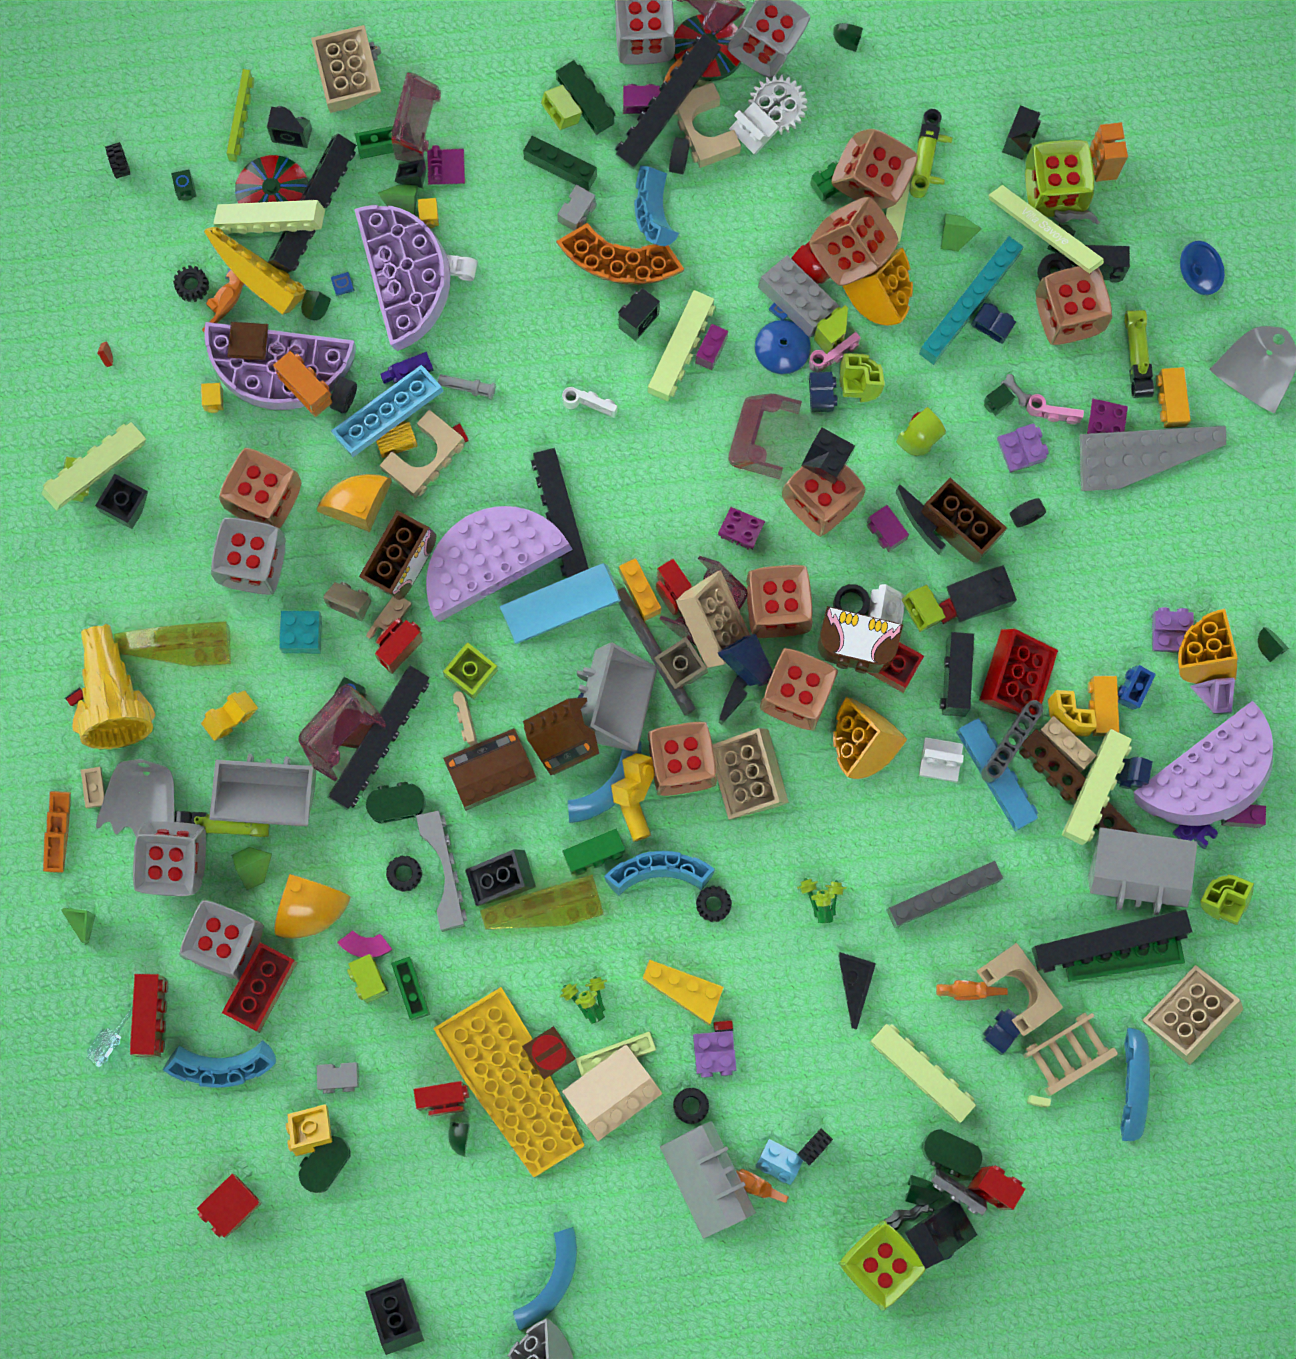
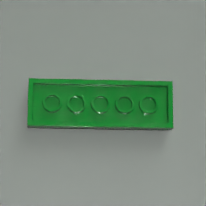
[1066,938,1185,982]

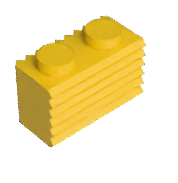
[376,421,417,458]

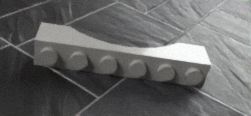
[416,811,467,932]

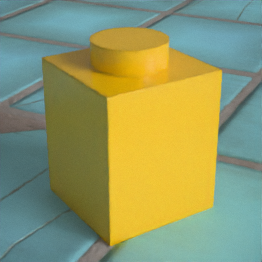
[418,198,439,229]
[201,383,224,413]

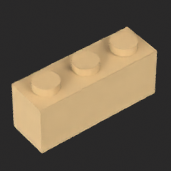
[1040,716,1097,773]

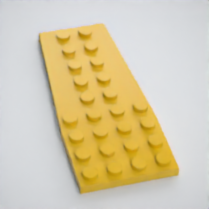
[433,987,585,1177]

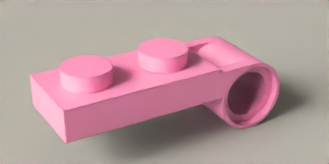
[809,332,861,372]
[1026,394,1084,424]

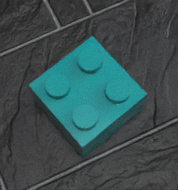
[279,611,322,654]

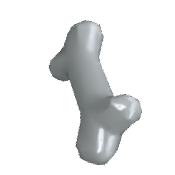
[1001,374,1032,406]

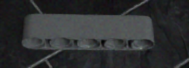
[981,700,1043,783]

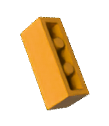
[1156,367,1191,428]
[619,558,661,621]
[1088,676,1119,736]

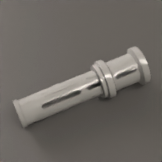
[438,374,496,400]

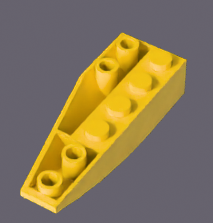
[204,227,306,315]

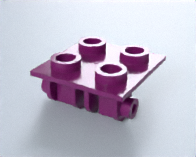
[427,145,465,185]
[1087,398,1128,434]
[718,507,765,550]

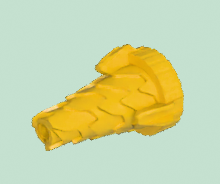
[72,624,156,749]

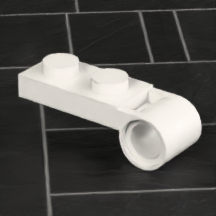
[447,255,478,281]
[562,387,617,418]

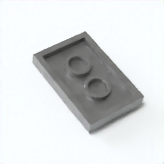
[931,1168,987,1215]

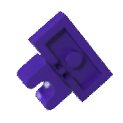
[1172,825,1218,849]

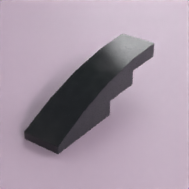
[896,484,946,555]
[719,675,748,725]

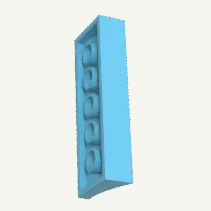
[331,365,443,457]
[499,563,621,644]

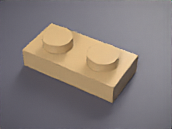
[81,767,105,809]

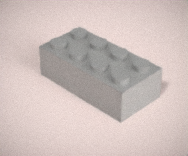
[758,255,839,338]

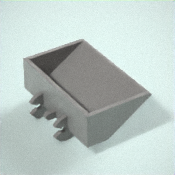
[577,642,657,752]
[210,754,317,827]
[1088,828,1197,915]
[660,1121,756,1239]

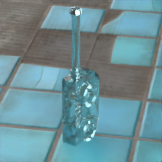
[86,1006,133,1067]

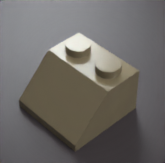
[323,582,372,622]
[654,637,708,690]

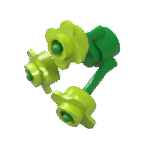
[797,878,847,923]
[560,976,607,1024]

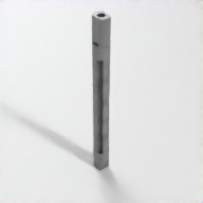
[617,588,696,715]

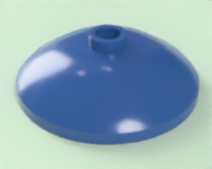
[1180,241,1225,295]
[755,320,811,374]

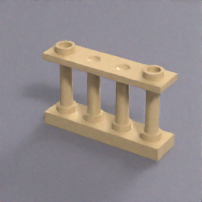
[1023,1013,1118,1096]

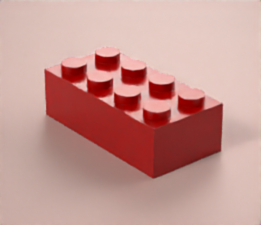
[867,642,924,693]
[222,942,298,1033]
[130,974,168,1057]
[967,1165,1026,1210]

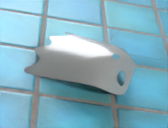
[96,759,174,837]

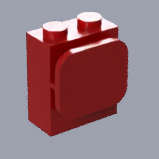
[656,559,693,615]
[375,618,423,674]
[413,1081,469,1117]
[196,1173,262,1238]

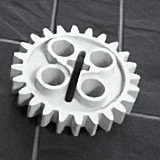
[748,75,807,135]

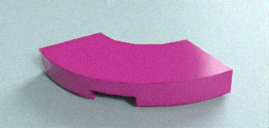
[337,931,392,958]

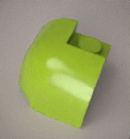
[839,353,885,402]
[896,406,946,456]
[1201,874,1254,925]

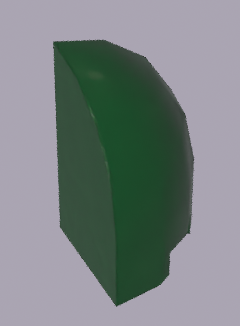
[833,23,863,52]
[301,290,331,321]
[1258,627,1289,662]
[449,1122,470,1157]
[905,1175,942,1206]

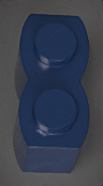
[971,303,1016,344]
[809,372,837,412]
[1115,757,1153,789]
[982,1009,1020,1055]

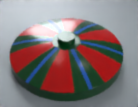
[674,14,741,81]
[235,155,308,204]

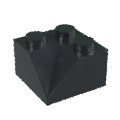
[1002,105,1041,160]
[267,106,312,148]
[618,288,660,341]
[801,427,855,484]
[95,474,148,529]

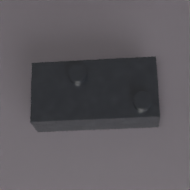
[939,632,974,717]
[905,1201,977,1269]

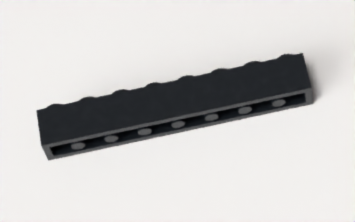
[615,34,721,169]
[268,133,357,273]
[530,448,589,578]
[327,665,430,810]
[1031,909,1193,973]

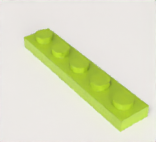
[226,69,254,162]

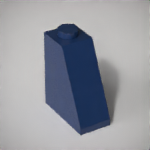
[717,634,773,687]

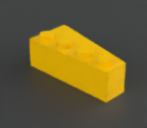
[643,960,724,1026]

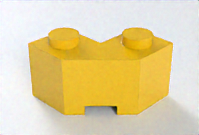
[201,690,258,741]
[1048,690,1097,737]
[611,753,655,807]

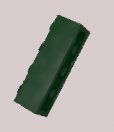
[556,60,615,135]
[523,136,597,191]

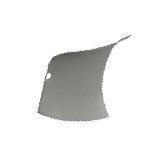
[1209,326,1296,413]

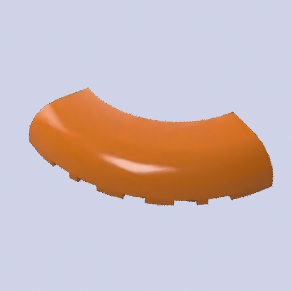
[556,223,684,285]

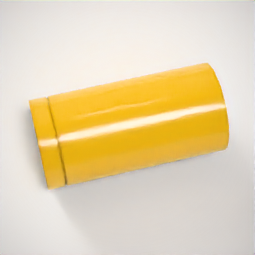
[620,803,651,842]

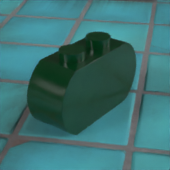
[366,782,426,824]
[922,1129,982,1178]
[299,1136,351,1193]

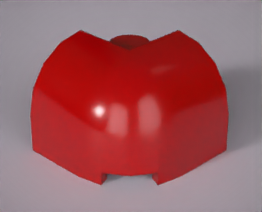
[791,241,830,284]

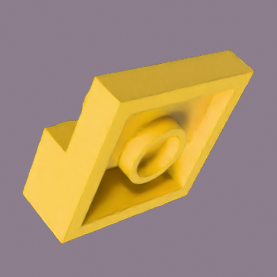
[286,1104,332,1156]

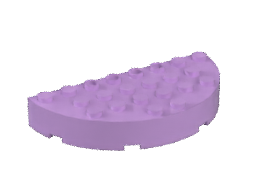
[354,205,450,351]
[205,322,356,410]
[426,506,573,622]
[1134,701,1273,826]

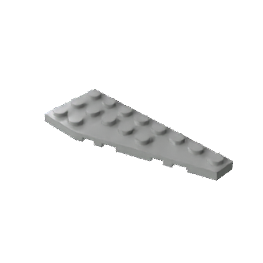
[1079,426,1226,491]

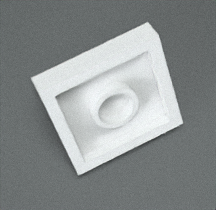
[729,102,781,155]
[868,584,906,624]
[919,737,964,783]

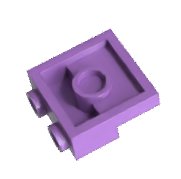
[997,423,1049,473]
[1152,607,1194,652]
[693,1031,736,1078]

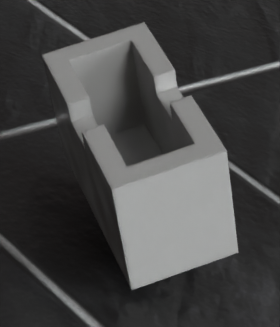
[557,185,597,230]
[317,1062,359,1094]

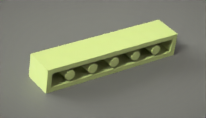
[214,200,325,235]
[648,290,716,401]
[41,422,146,511]
[1062,729,1132,845]
[869,1024,976,1123]

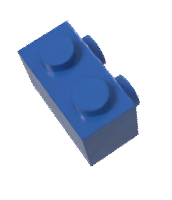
[1118,665,1156,710]

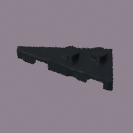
[838,952,876,1030]

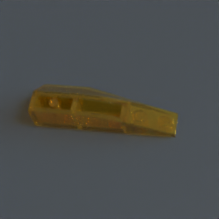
[114,621,231,667]
[480,875,604,930]

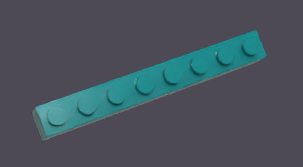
[919,236,1024,365]

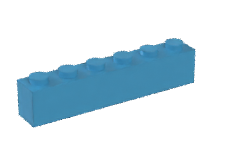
[956,718,1038,832]

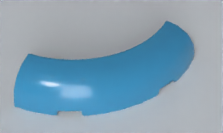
[634,165,679,246]
[568,741,641,823]
[604,851,715,896]
[1120,1028,1150,1141]
[163,1041,276,1087]
[513,1227,577,1330]

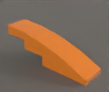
[43,791,71,873]

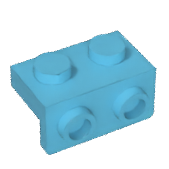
[756,1139,803,1185]

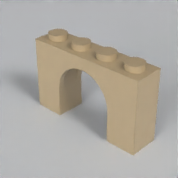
[674,82,741,168]
[380,410,465,498]
[977,943,1063,1036]

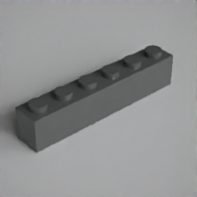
[886,861,1003,928]

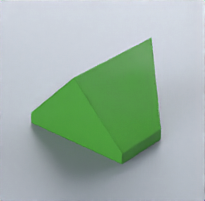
[378,184,418,215]
[941,214,982,252]
[231,847,272,890]
[61,908,95,945]

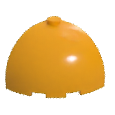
[843,248,913,326]
[317,474,392,532]
[1178,609,1238,684]
[833,697,907,779]
[275,874,351,939]

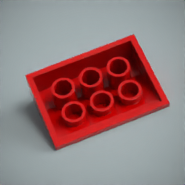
[979,628,1058,715]

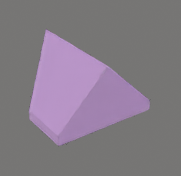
[1190,678,1235,713]

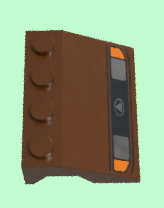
[523,697,600,775]
[443,728,537,811]

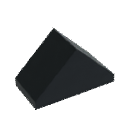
[395,159,427,188]

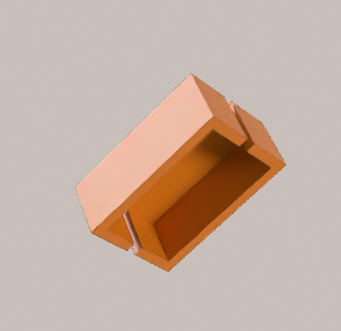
[1090,122,1128,182]
[273,351,332,417]

